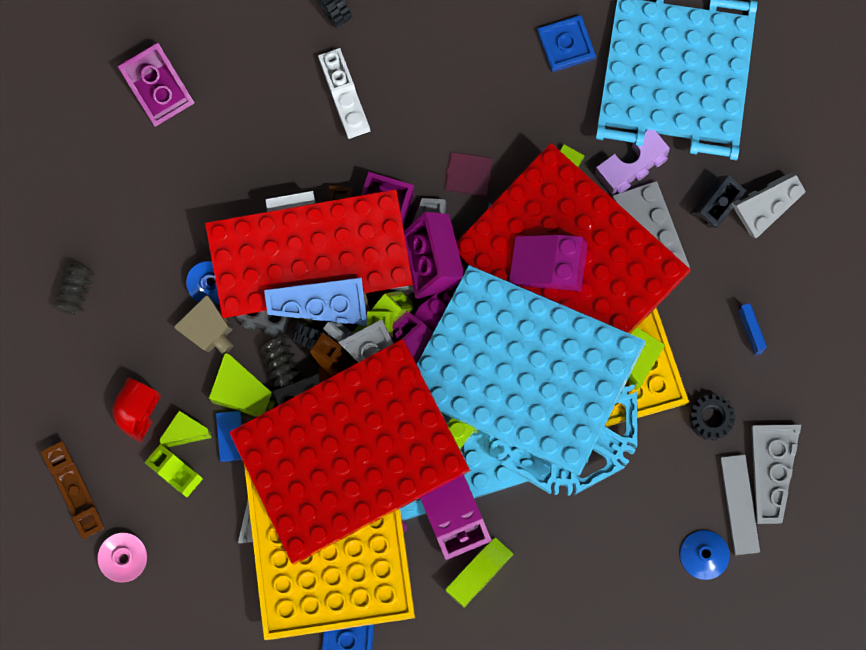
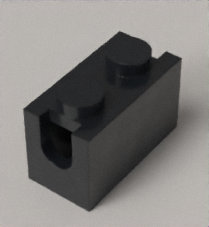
[691,175,747,228]

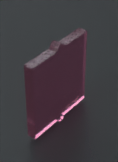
[446,153,492,197]

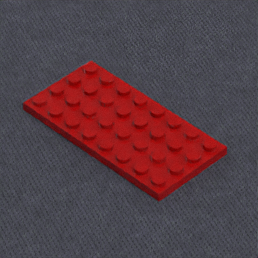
[205,190,413,318]

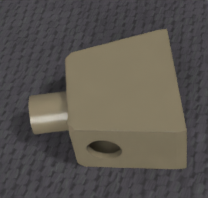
[174,296,234,355]

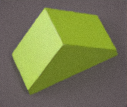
[160,411,212,448]

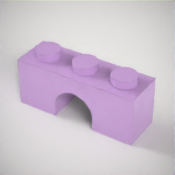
[595,130,670,196]

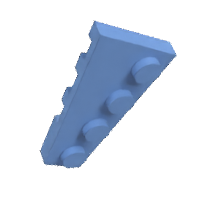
[264,277,367,326]

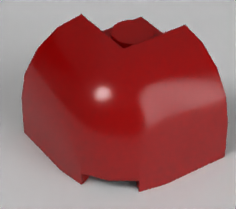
[112,378,161,443]

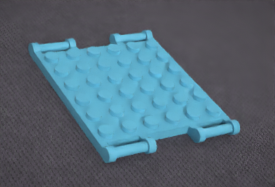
[596,0,758,160]

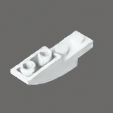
[318,48,371,139]

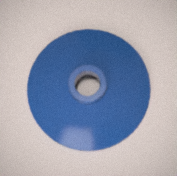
[186,261,220,305]
[680,530,730,580]

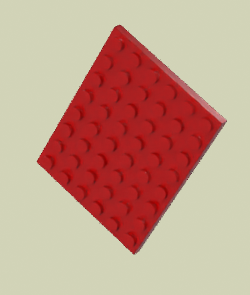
[456,143,691,334]
[229,339,471,565]

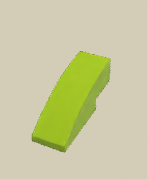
[446,538,513,608]

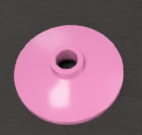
[98,533,147,583]

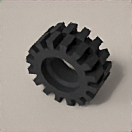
[316,0,353,28]
[291,321,337,349]
[689,394,736,441]

